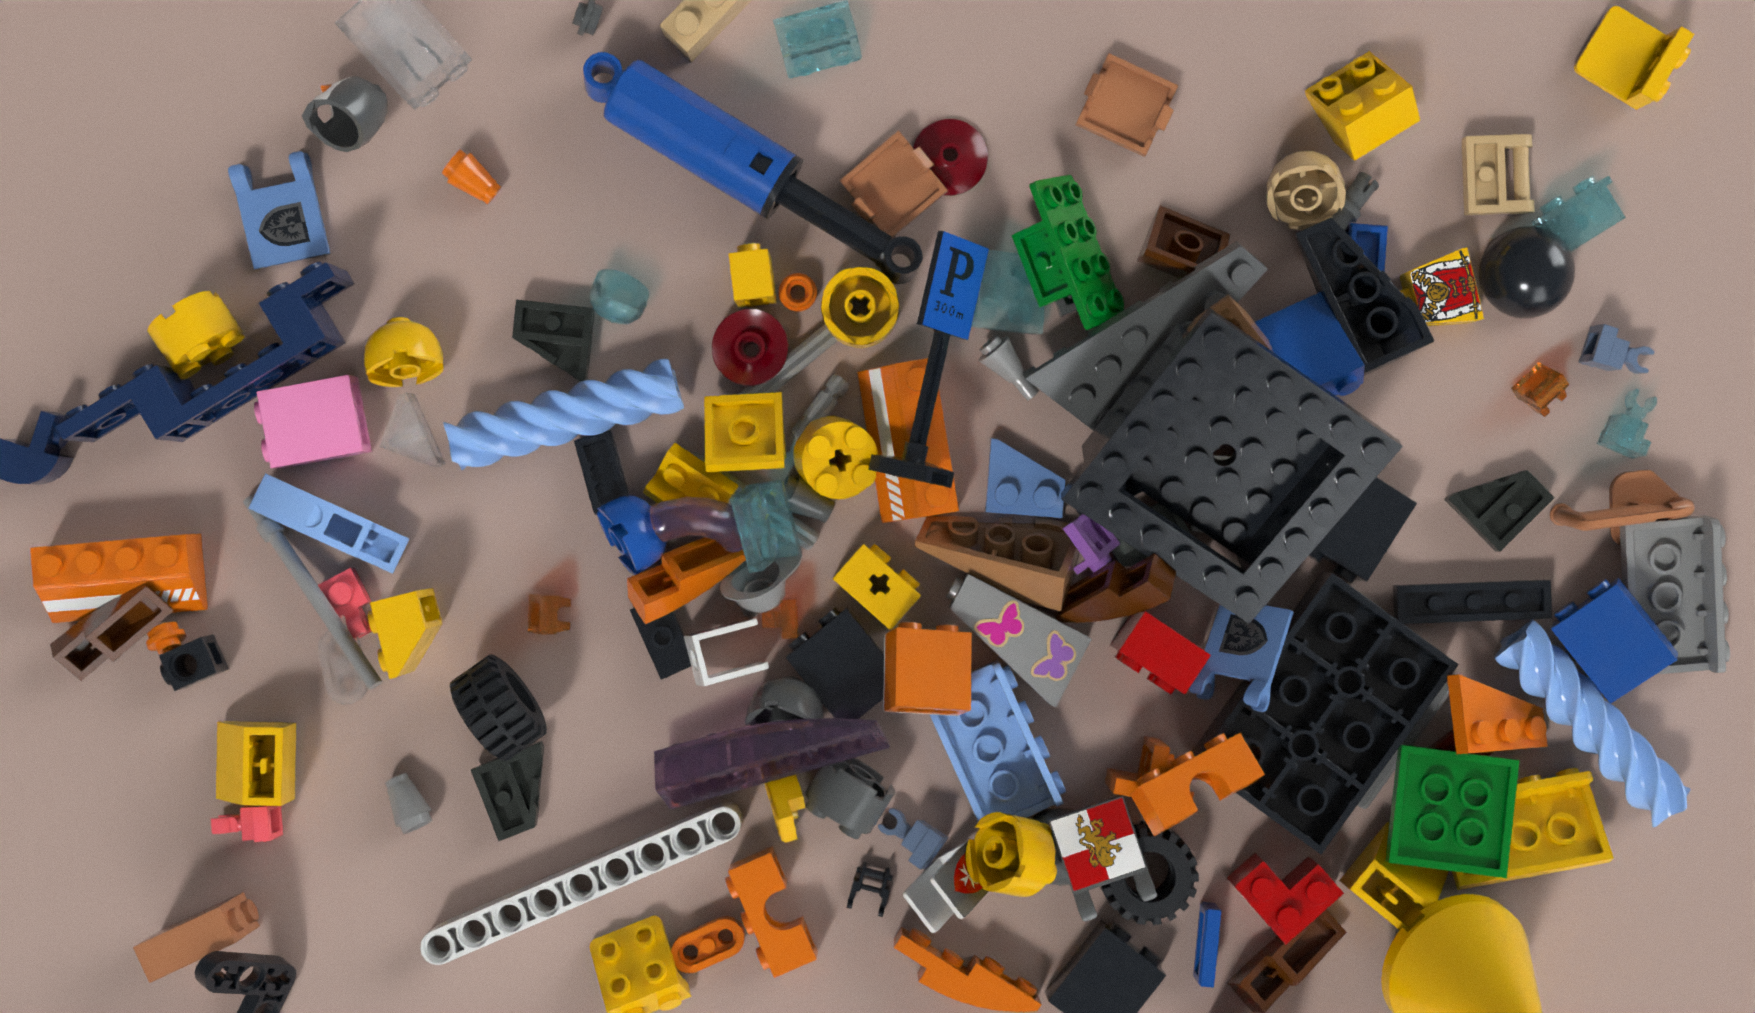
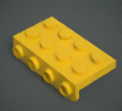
[1452,768,1614,890]

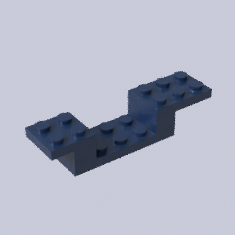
[55,261,355,443]

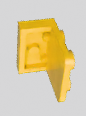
[1574,6,1695,110]
[589,915,692,1013]

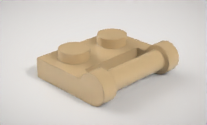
[1462,134,1535,215]

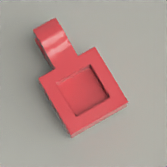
[318,568,372,638]

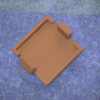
[1075,53,1179,157]
[840,130,948,237]

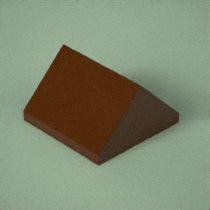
[1137,205,1230,279]

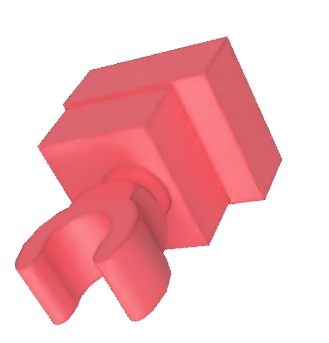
[211,805,283,842]

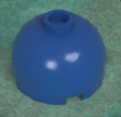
[597,496,669,575]

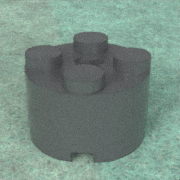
[805,751,895,840]

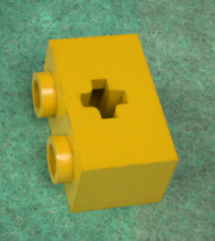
[728,243,777,308]
[833,543,921,630]

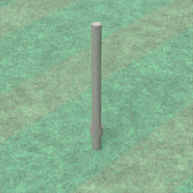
[243,494,382,690]

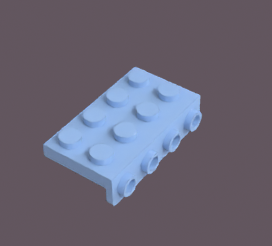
[929,660,1066,821]

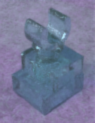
[1597,389,1657,459]

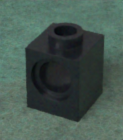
[159,634,229,691]

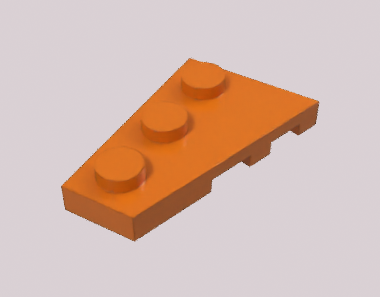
[1447,674,1548,754]

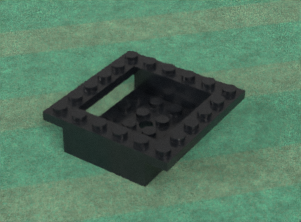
[1061,308,1403,624]

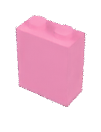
[254,375,372,469]

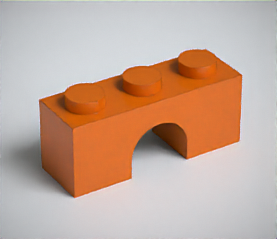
[1130,733,1265,836]
[725,846,818,978]

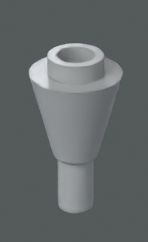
[979,335,1039,401]

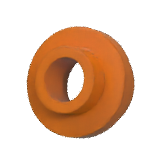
[779,273,817,312]
[146,622,187,654]

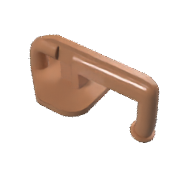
[1550,469,1695,546]

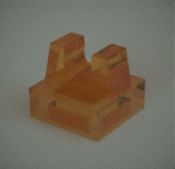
[1511,362,1569,417]
[528,593,571,635]
[762,598,799,639]

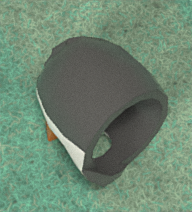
[302,76,388,152]

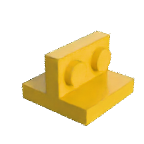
[704,392,786,472]

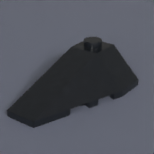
[1295,217,1434,376]

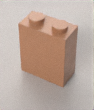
[133,892,260,983]

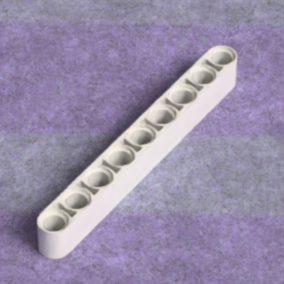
[420,801,743,965]

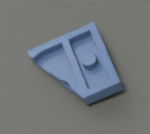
[985,439,1065,518]

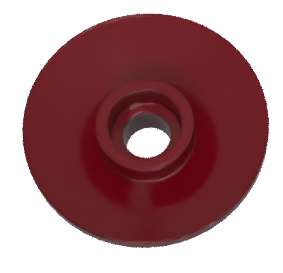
[913,119,988,196]
[712,309,789,386]

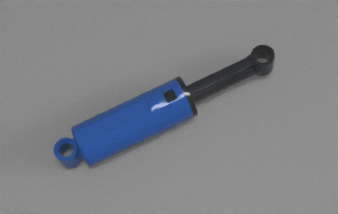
[583,52,923,284]

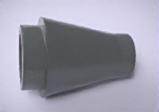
[775,475,835,523]

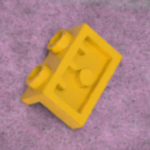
[643,443,739,534]

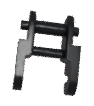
[846,861,893,917]

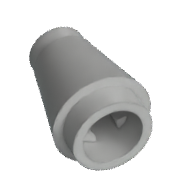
[385,773,432,834]

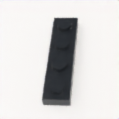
[1393,579,1552,624]

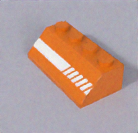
[857,358,959,523]
[30,533,208,623]

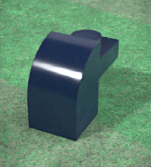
[0,411,74,485]

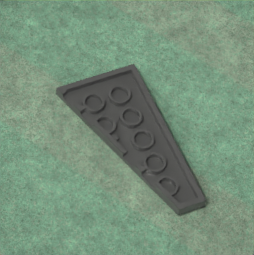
[1023,241,1268,430]

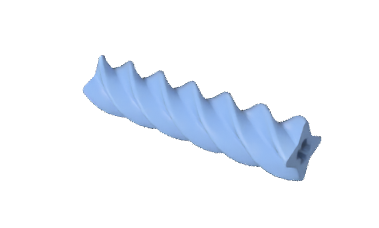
[443,359,684,470]
[1494,619,1691,828]

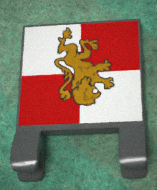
[1048,795,1157,921]

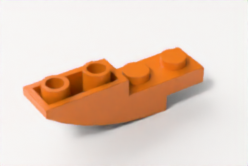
[893,927,1042,1012]

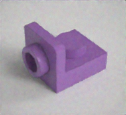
[1063,513,1120,575]

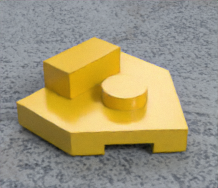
[760,757,805,843]

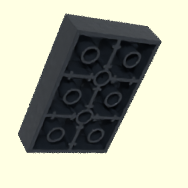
[1192,571,1459,855]

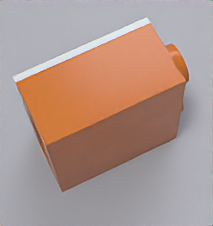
[883,622,972,716]

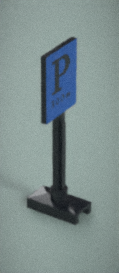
[868,230,989,488]

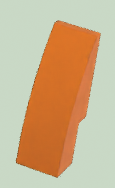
[627,527,748,624]

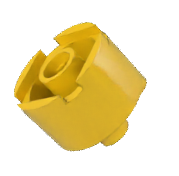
[821,267,899,349]
[147,291,245,379]
[793,416,878,499]
[966,812,1057,897]

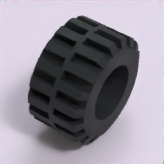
[450,654,547,761]
[1100,821,1199,925]

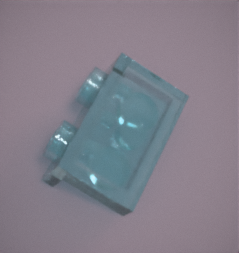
[773,0,862,78]
[1532,175,1626,251]
[730,480,801,573]

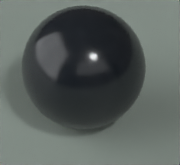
[1479,226,1575,318]

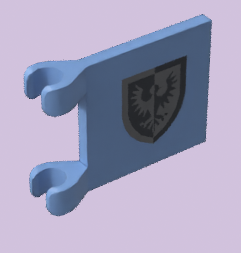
[228,151,331,269]
[1189,605,1294,712]

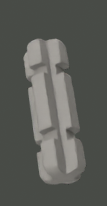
[792,374,849,439]

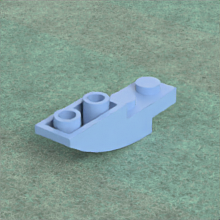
[249,473,409,574]

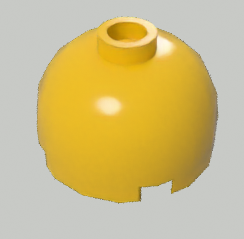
[364,317,444,387]

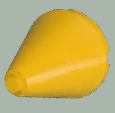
[1381,894,1543,1013]

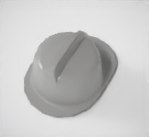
[720,541,802,619]

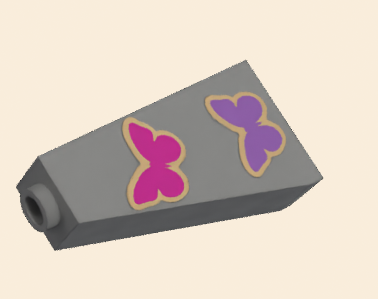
[946,573,1092,707]

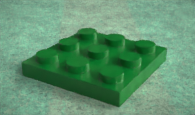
[1385,745,1520,878]

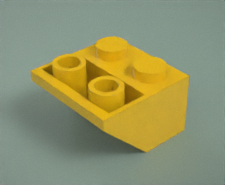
[1305,51,1420,161]
[368,588,443,679]
[216,721,296,806]
[1339,822,1449,932]

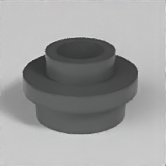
[572,0,603,36]

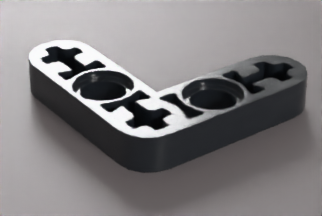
[194,951,296,1013]

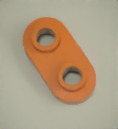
[671,916,745,973]

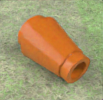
[442,149,501,205]

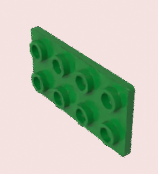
[1011,175,1124,330]

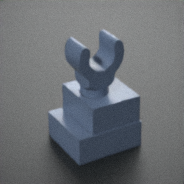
[1578,324,1655,374]
[878,808,949,870]

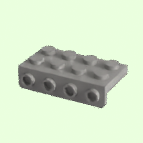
[1620,515,1730,675]

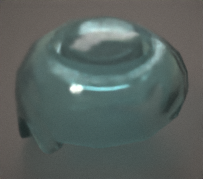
[589,269,649,325]

